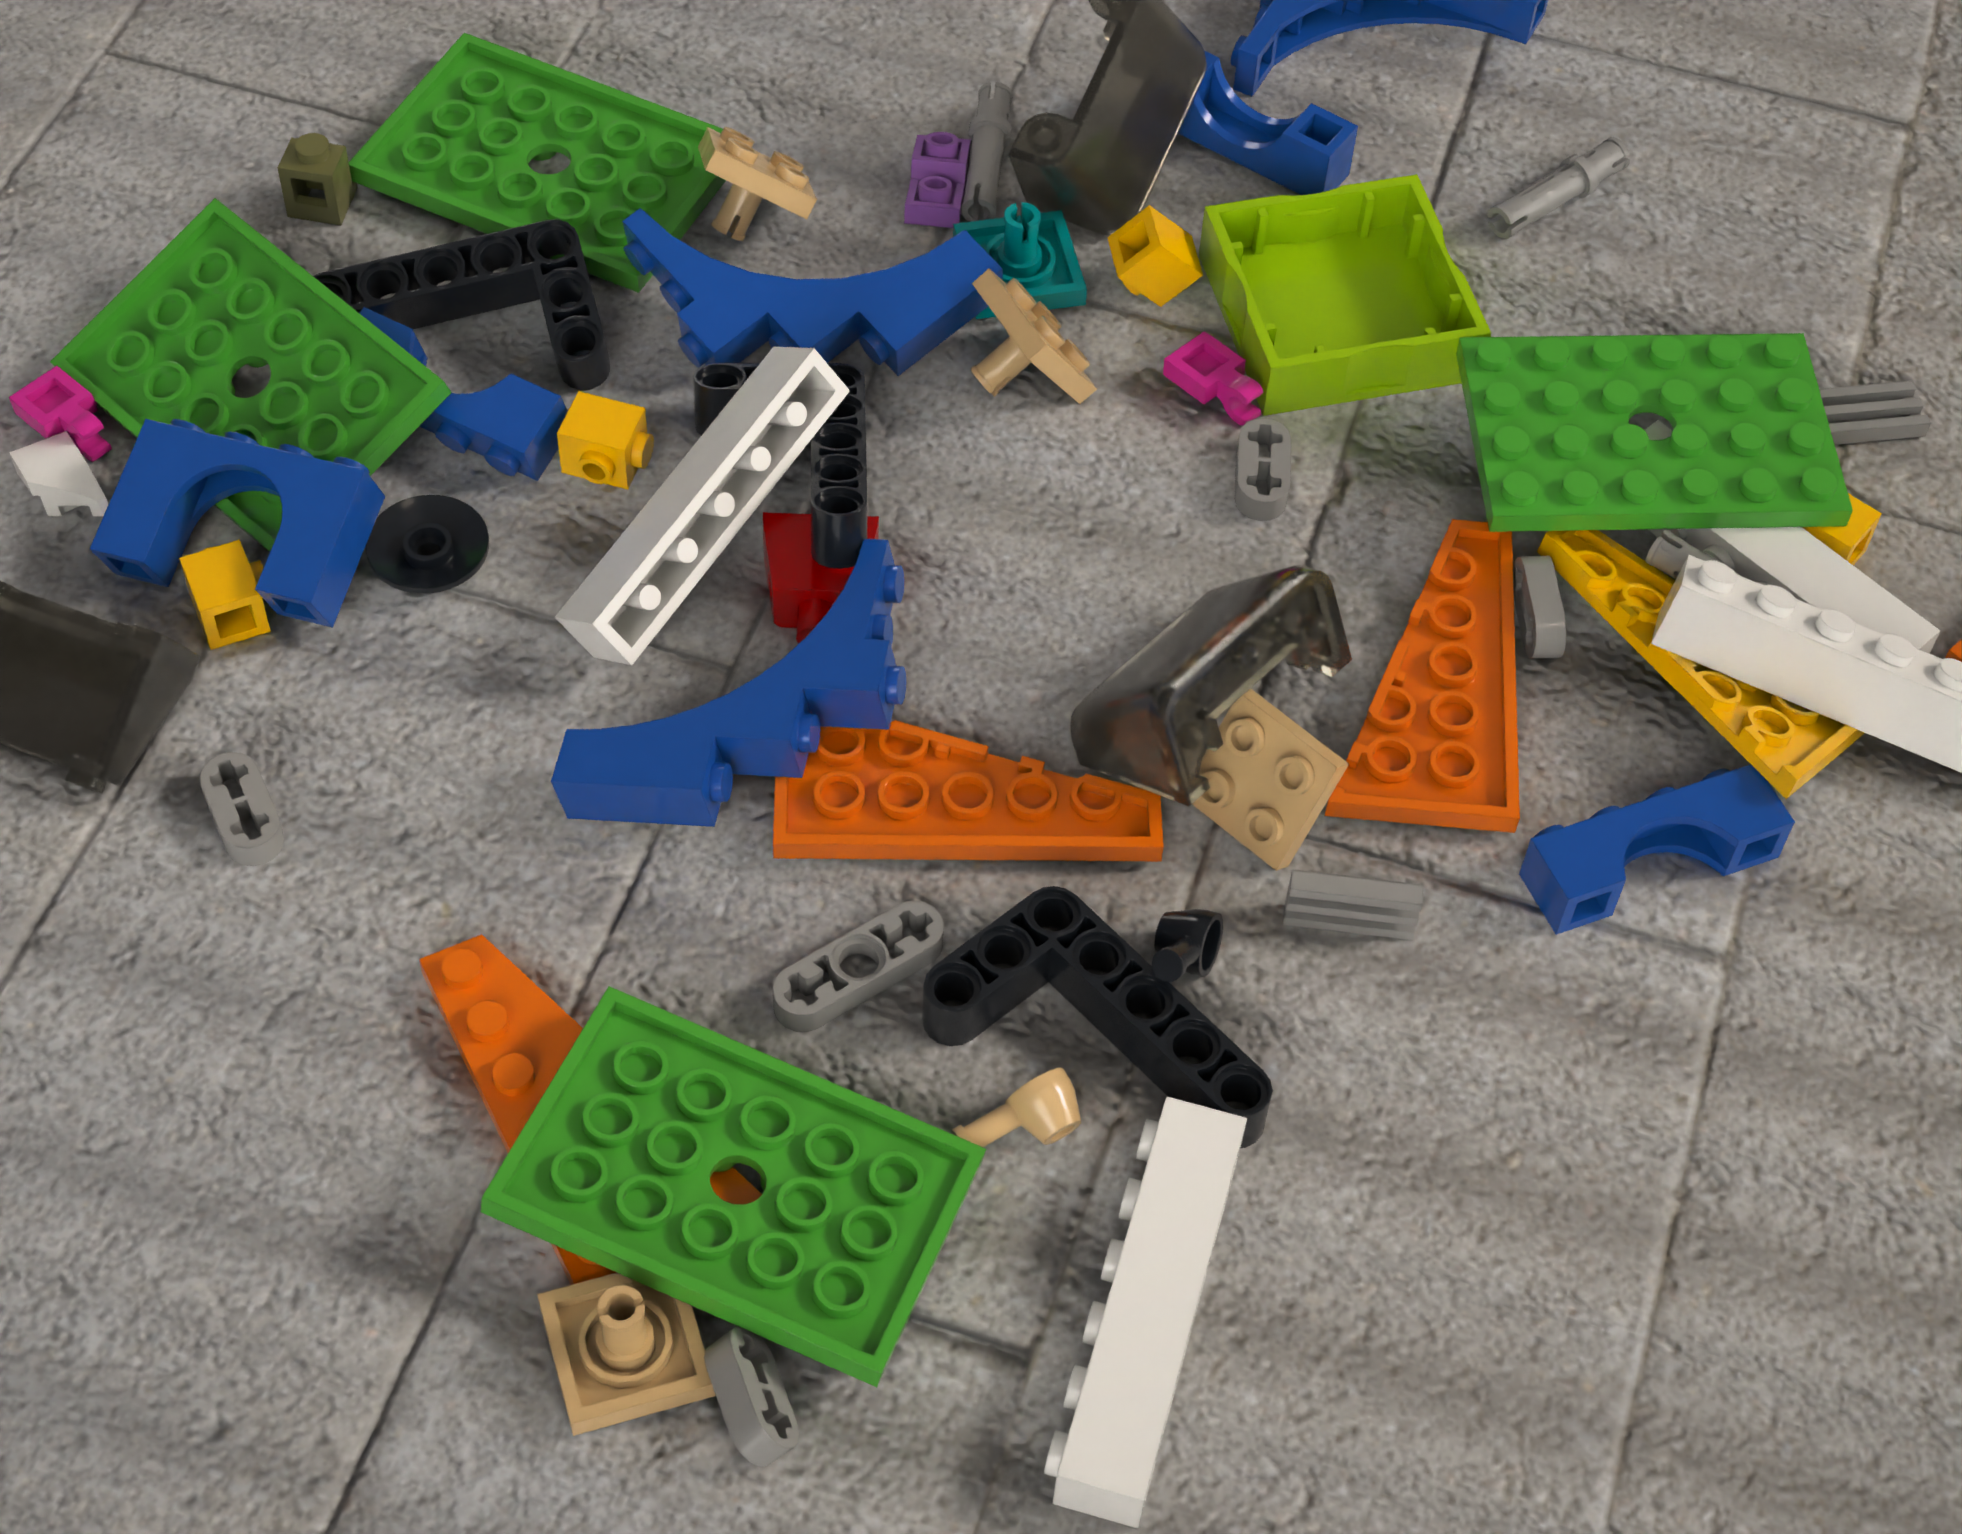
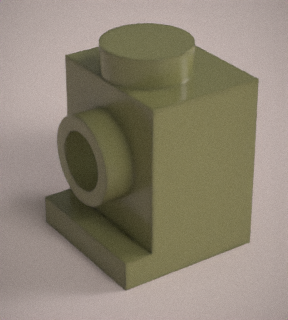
[277,133,358,226]

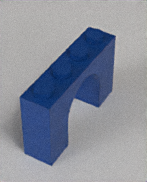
[90,419,385,628]

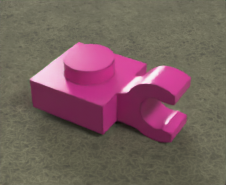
[1163,331,1263,426]
[9,366,112,462]

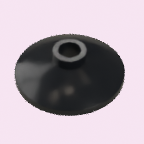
[365,495,489,594]

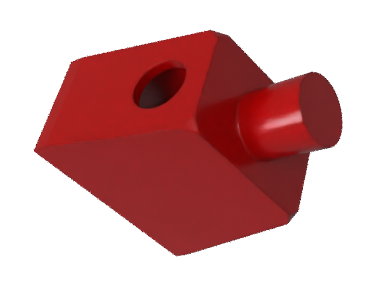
[762,512,879,644]

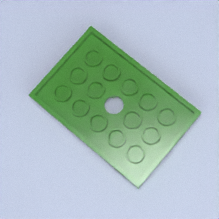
[349,33,726,293]
[50,198,452,553]
[1456,333,1853,532]
[480,986,986,1387]

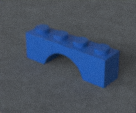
[1139,36,1358,195]
[360,307,568,481]
[1519,764,1795,935]

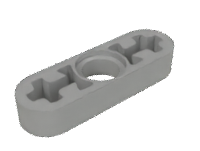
[773,901,944,1032]

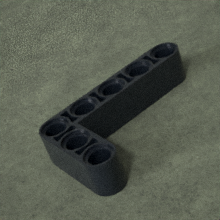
[313,219,610,390]
[693,363,867,569]
[922,886,1273,1148]

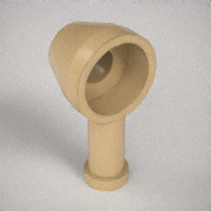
[951,1068,1081,1147]

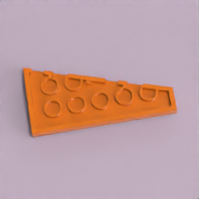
[1324,519,1520,833]
[773,720,1164,862]
[419,934,762,1285]

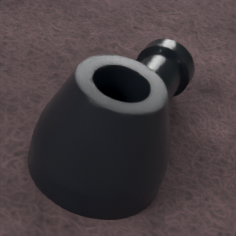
[1151,909,1223,982]

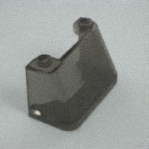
[1008,0,1207,236]
[1070,565,1352,807]
[0,581,201,794]

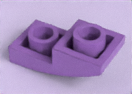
[904,132,971,228]

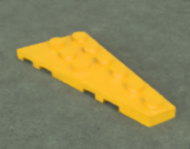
[1537,530,1865,799]

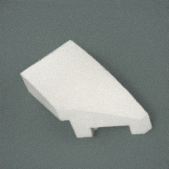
[9,431,109,516]

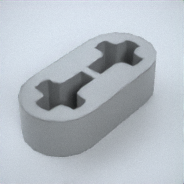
[1234,418,1291,521]
[1513,556,1567,659]
[200,752,284,866]
[704,1326,800,1467]

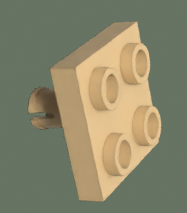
[698,127,817,241]
[971,268,1097,404]
[1181,689,1349,871]
[537,1273,716,1436]

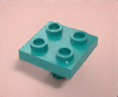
[953,202,1087,319]

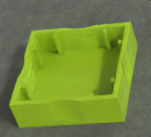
[1198,174,1492,416]

